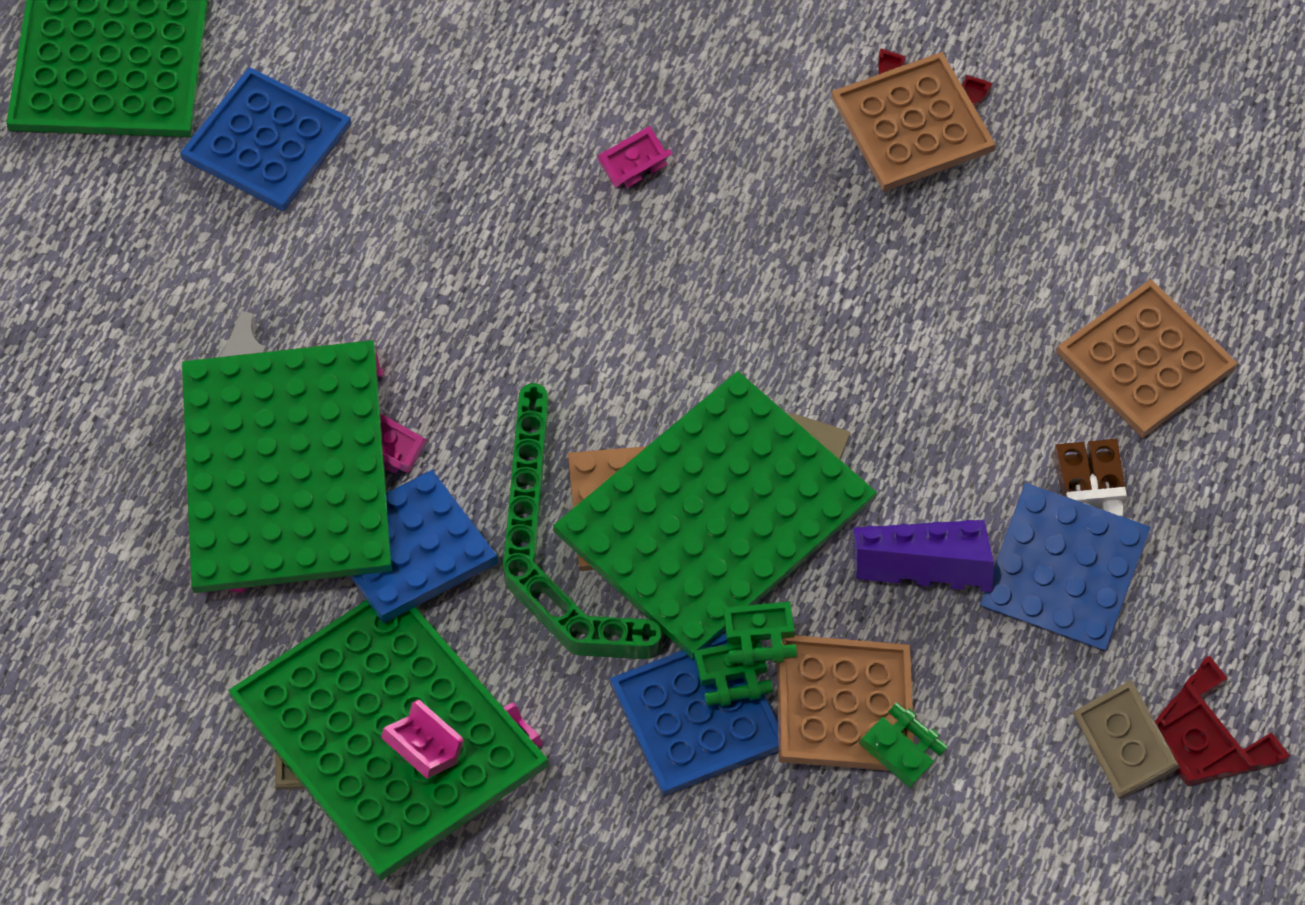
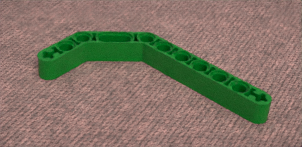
[503,383,661,659]

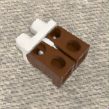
[1052,439,1127,517]

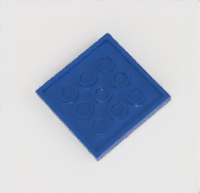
[180,67,352,212]
[350,470,498,623]
[980,482,1151,651]
[610,634,778,797]

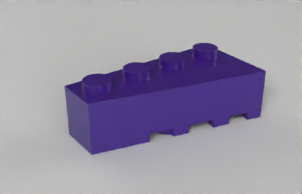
[853,520,994,592]

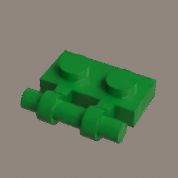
[724,601,797,666]
[694,641,773,707]
[859,702,948,788]

